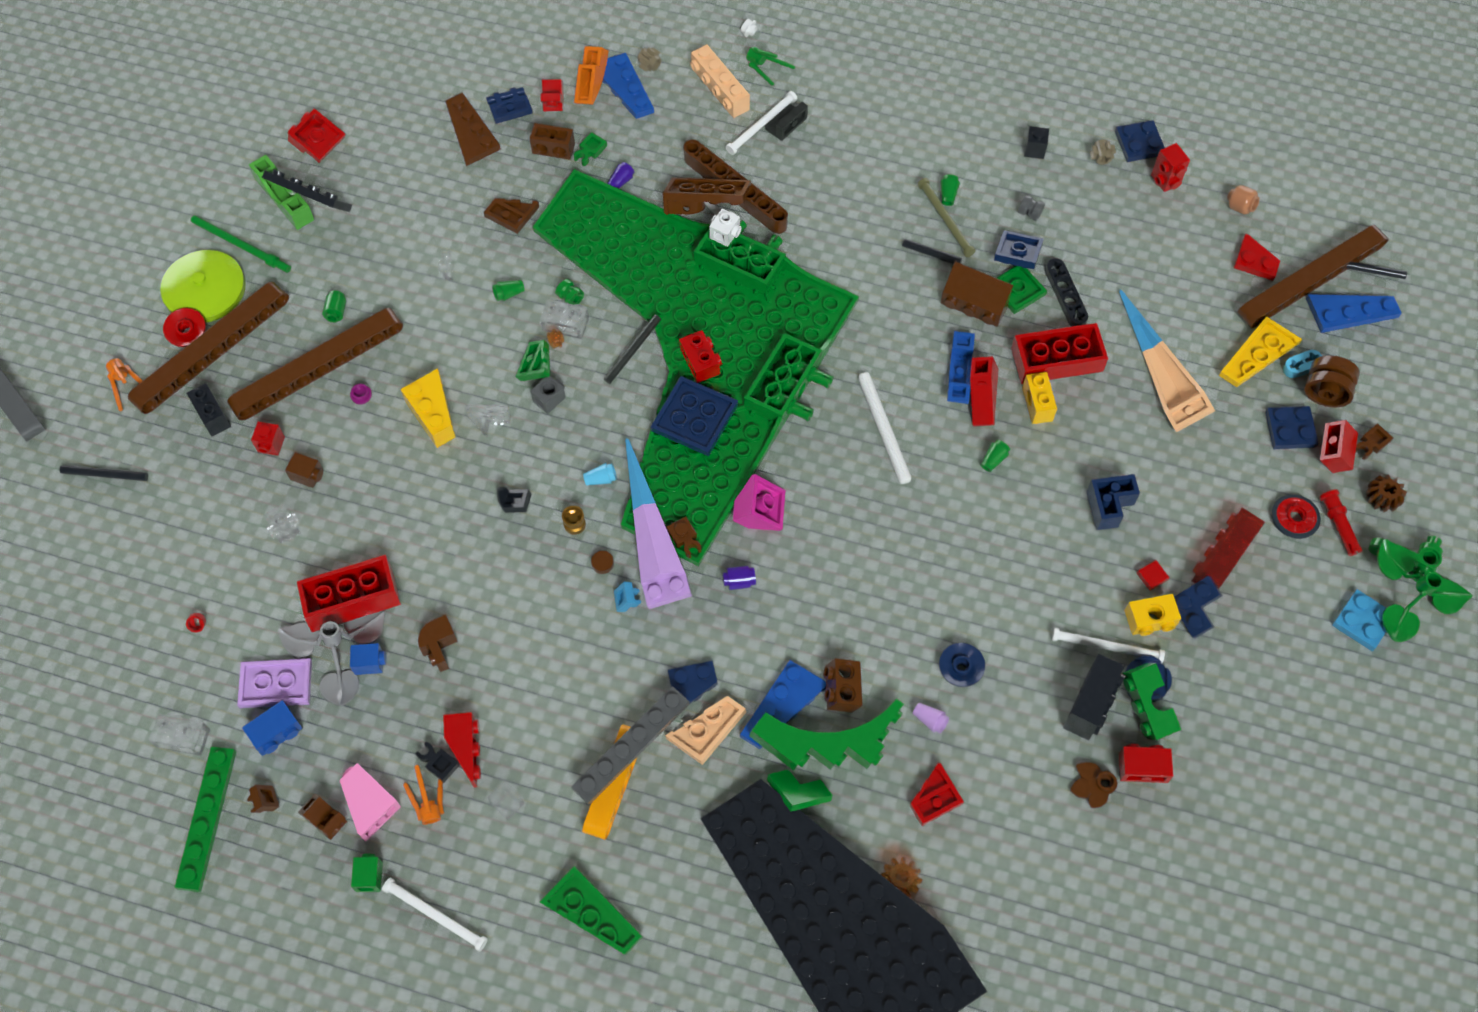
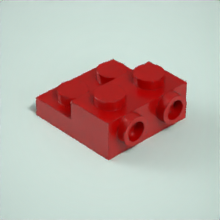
[287,108,346,163]

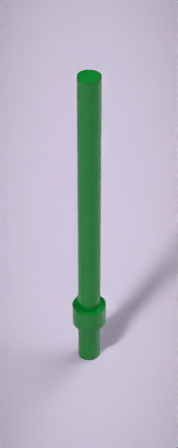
[190,215,291,273]

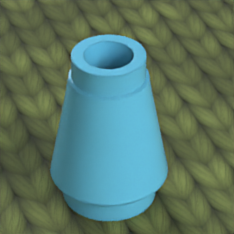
[583,463,617,486]

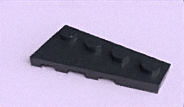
[262,169,352,212]

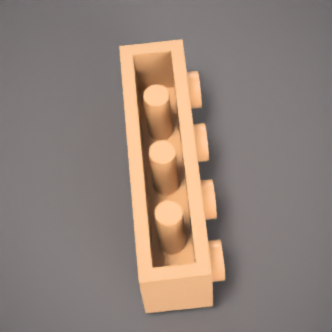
[690,44,750,118]

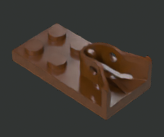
[663,177,751,215]

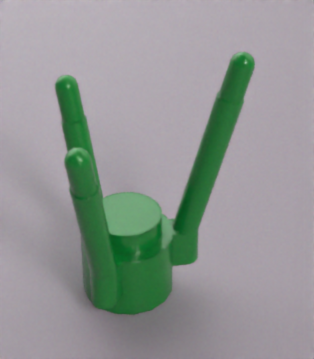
[746,47,795,86]

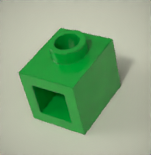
[351,853,383,893]

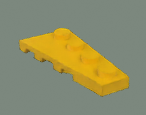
[1219,316,1302,387]

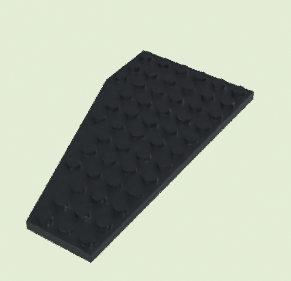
[700,779,988,1012]

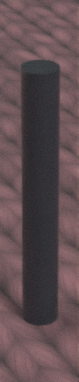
[902,239,962,264]
[1346,262,1407,279]

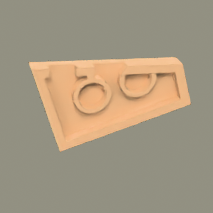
[665,696,746,765]

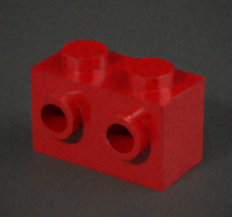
[1151,143,1190,192]
[679,330,722,383]
[1320,420,1358,473]
[1119,744,1174,783]

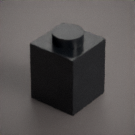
[1024,126,1049,159]

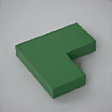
[767,769,833,812]

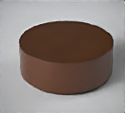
[591,551,614,574]

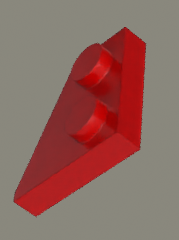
[1234,234,1280,281]
[910,763,964,826]

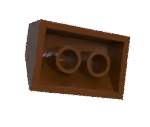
[941,262,1013,327]

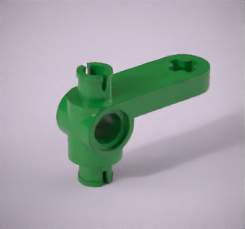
[1368,536,1443,582]

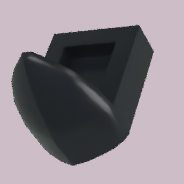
[496,486,532,513]

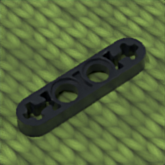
[1045,258,1089,327]

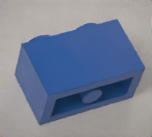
[242,700,303,756]

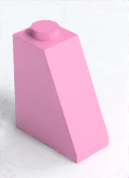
[340,763,401,842]

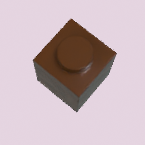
[285,452,324,488]

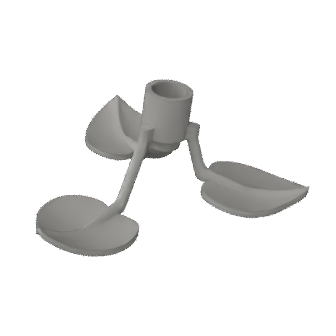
[279,611,385,706]

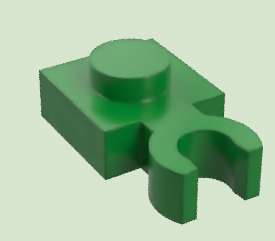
[573,132,607,166]

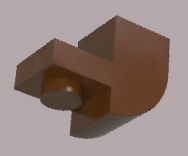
[418,614,458,672]
[298,794,347,840]

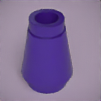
[607,162,635,189]

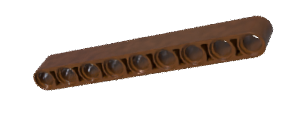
[1237,224,1389,328]
[128,281,289,414]
[227,308,403,421]

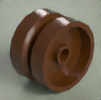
[1304,355,1360,408]

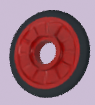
[1271,494,1321,539]

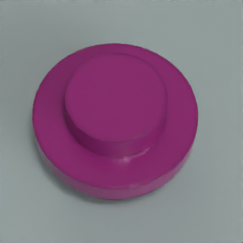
[350,384,372,405]

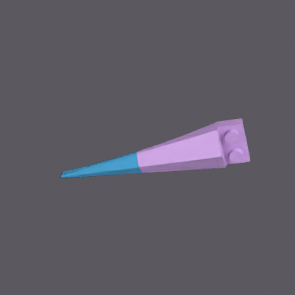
[625,438,692,609]

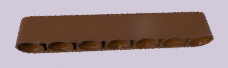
[683,139,788,234]

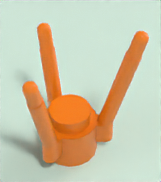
[106,358,143,411]
[403,765,444,825]

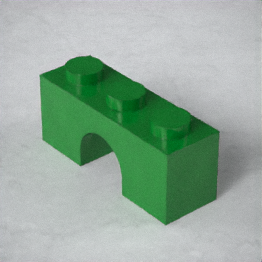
[1123,663,1182,740]

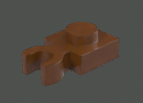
[1356,423,1394,460]
[667,517,701,558]

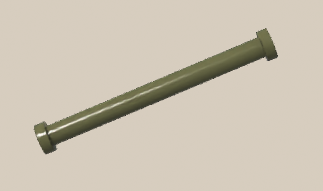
[917,178,976,257]

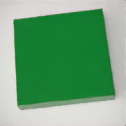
[997,266,1047,314]

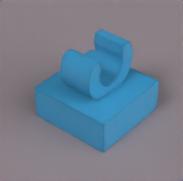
[614,582,641,612]

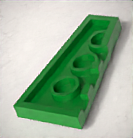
[540,866,643,955]

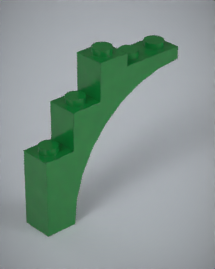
[749,698,904,771]

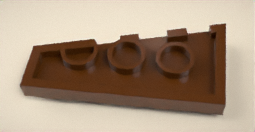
[445,93,501,166]

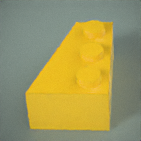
[400,368,456,448]

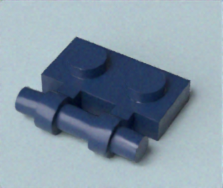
[486,87,533,124]

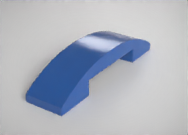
[947,331,975,404]

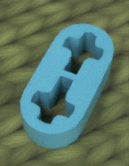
[1283,350,1322,378]

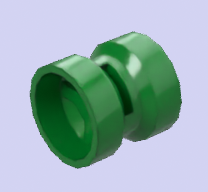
[555,279,584,308]

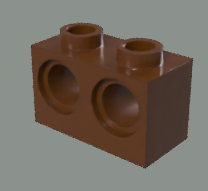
[530,123,575,160]
[823,658,863,713]

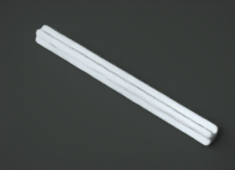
[858,372,911,484]

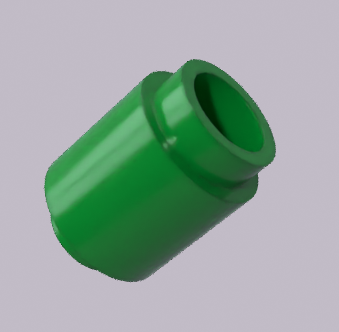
[322,290,347,323]

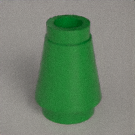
[940,174,960,206]
[492,280,525,302]
[980,439,1010,472]

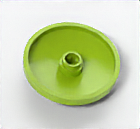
[160,250,246,323]

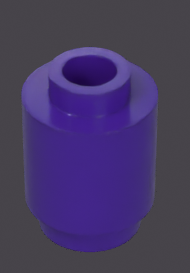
[723,566,756,590]

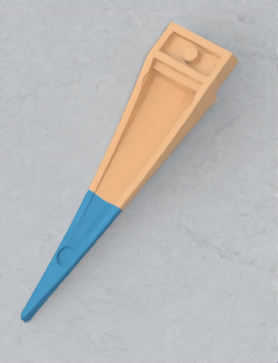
[1119,290,1215,433]

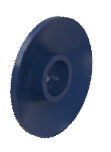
[939,643,986,687]

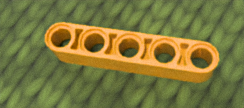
[582,724,637,840]

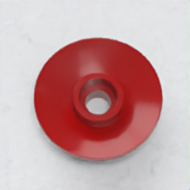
[163,308,206,347]

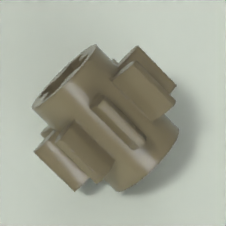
[638,47,661,72]
[1090,139,1116,165]

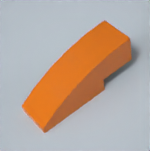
[574,46,609,105]

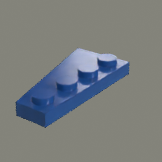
[602,52,654,119]

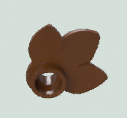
[1070,762,1118,808]

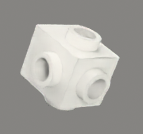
[710,209,742,247]

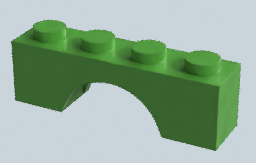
[249,155,314,230]

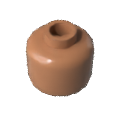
[1227,185,1260,215]

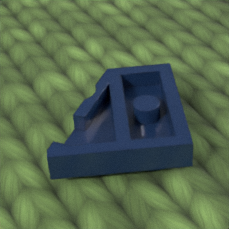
[668,660,718,704]

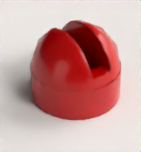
[186,613,206,633]

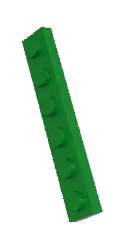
[174,746,237,892]

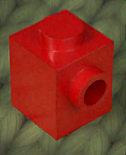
[251,421,285,456]

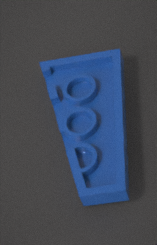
[1306,294,1402,333]
[740,660,826,749]

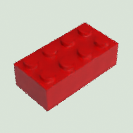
[1011,323,1108,384]
[297,554,401,632]

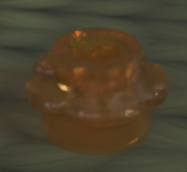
[547,329,564,349]

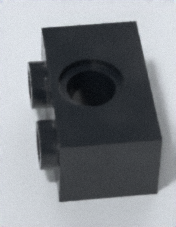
[186,383,231,437]

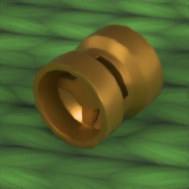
[562,506,586,535]

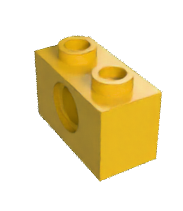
[1022,372,1057,424]
[1124,594,1181,636]

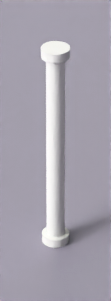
[726,91,797,155]
[1052,628,1165,664]
[382,877,488,952]

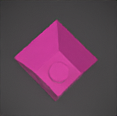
[733,474,786,531]

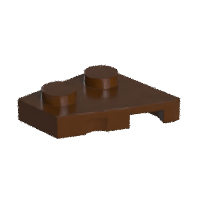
[483,198,539,234]

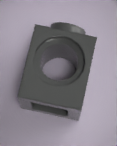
[530,376,566,414]

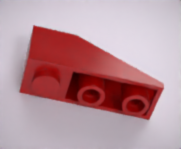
[970,356,999,426]
[443,712,481,788]

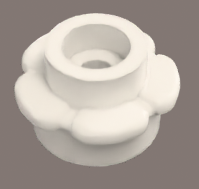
[741,19,757,37]

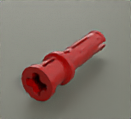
[1319,489,1363,556]

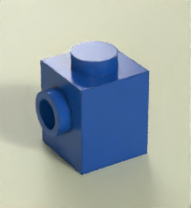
[350,643,387,675]

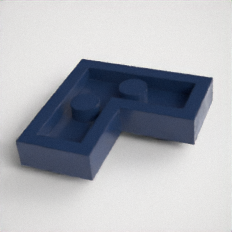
[1174,576,1223,639]

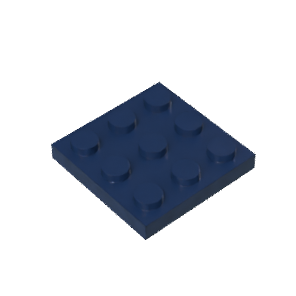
[650,376,738,456]

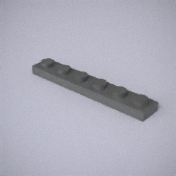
[571,686,690,805]

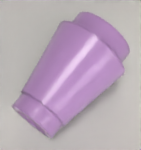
[913,703,949,733]

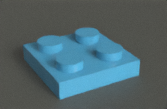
[1332,589,1386,652]

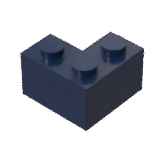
[1086,474,1140,531]

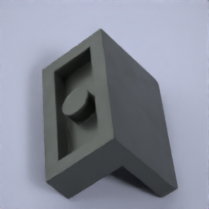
[765,102,808,141]

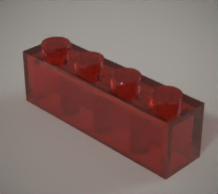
[1191,507,1265,589]

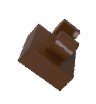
[247,785,279,813]

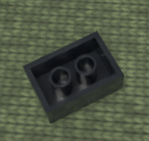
[1063,653,1125,741]

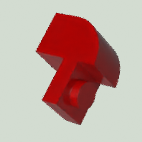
[540,79,564,112]

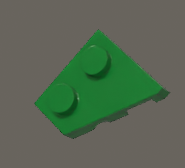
[515,339,550,381]

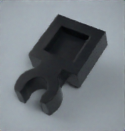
[416,742,460,783]

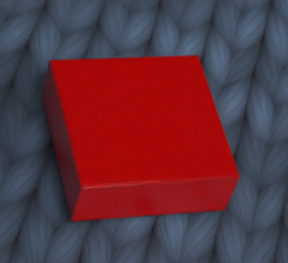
[1137,560,1170,591]

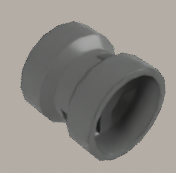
[1018,195,1045,221]

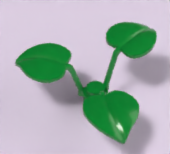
[1377,539,1473,643]

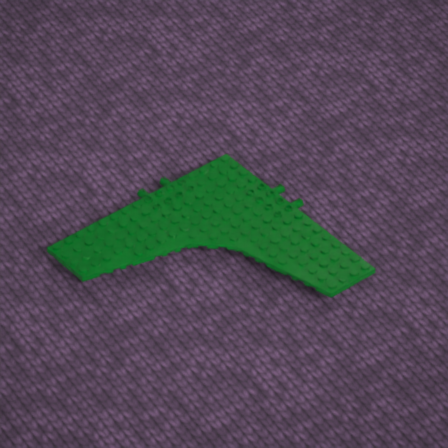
[533,169,859,567]

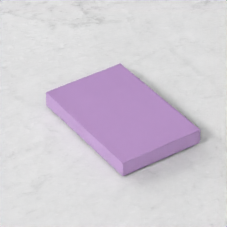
[237,658,312,708]

